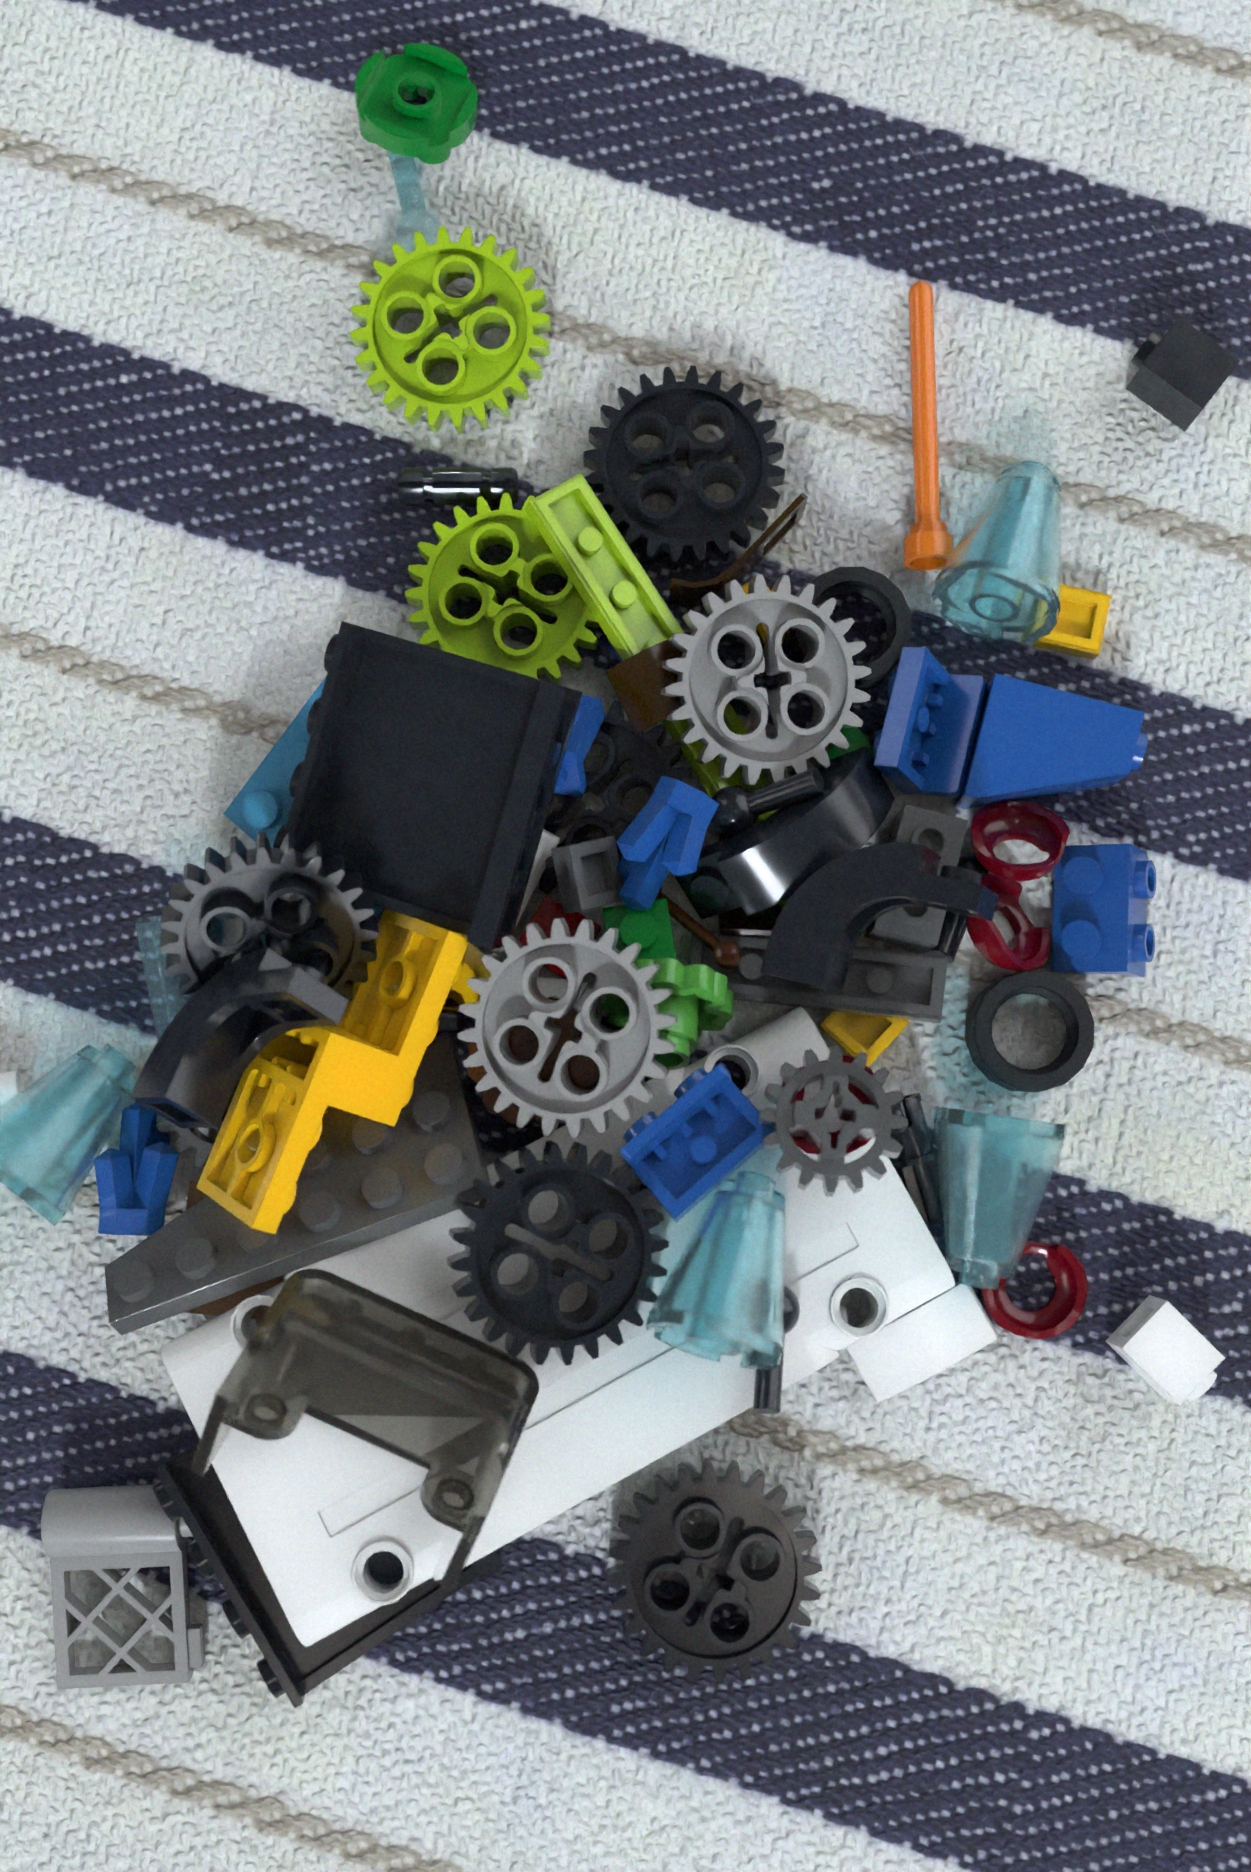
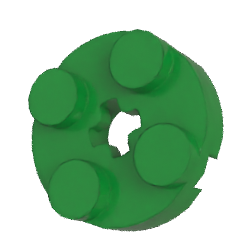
[355,43,478,165]

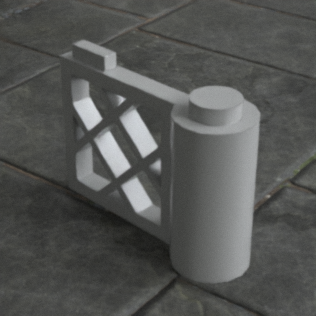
[41,1484,205,1689]

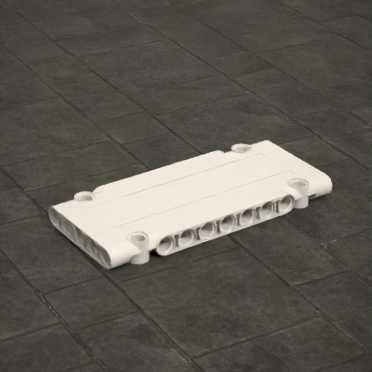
[160,1006,955,1647]

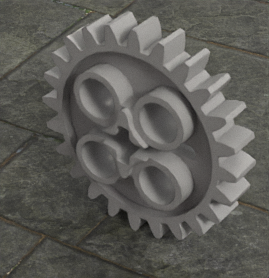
[661,574,872,785]
[457,918,678,1138]

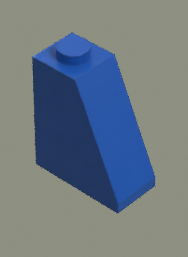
[954,673,1148,809]

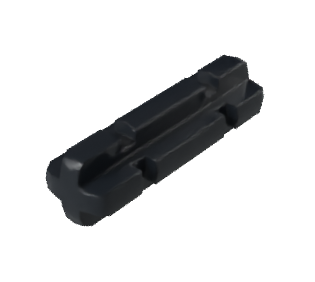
[397,467,519,505]

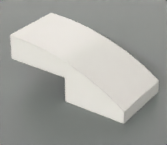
[846,1278,999,1404]

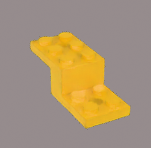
[196,909,469,1234]

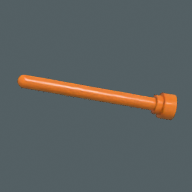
[903,281,954,571]

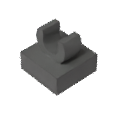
[545,835,624,914]

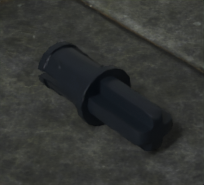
[890,1093,951,1225]

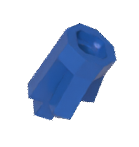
[616,776,719,911]
[94,1102,179,1236]

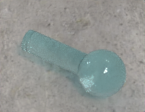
[388,151,442,254]

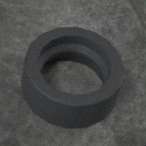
[790,567,912,691]
[965,970,1095,1092]

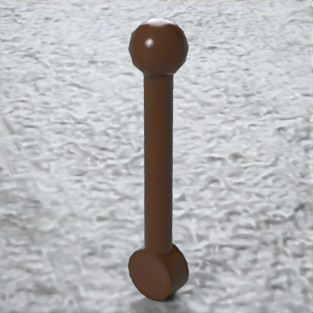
[655,887,740,969]

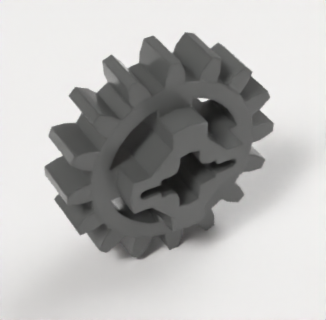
[758,1046,908,1197]

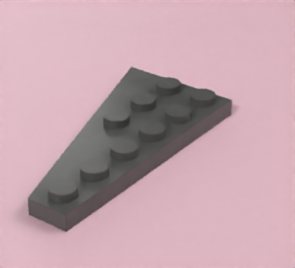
[105,1031,491,1335]

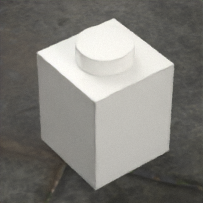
[1106,1295,1225,1406]

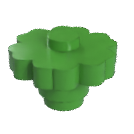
[600,958,734,1070]

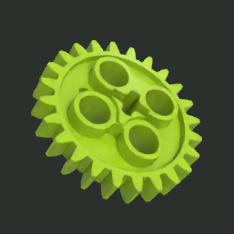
[350,226,552,434]
[405,493,600,685]

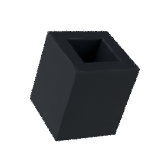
[1126,317,1240,432]

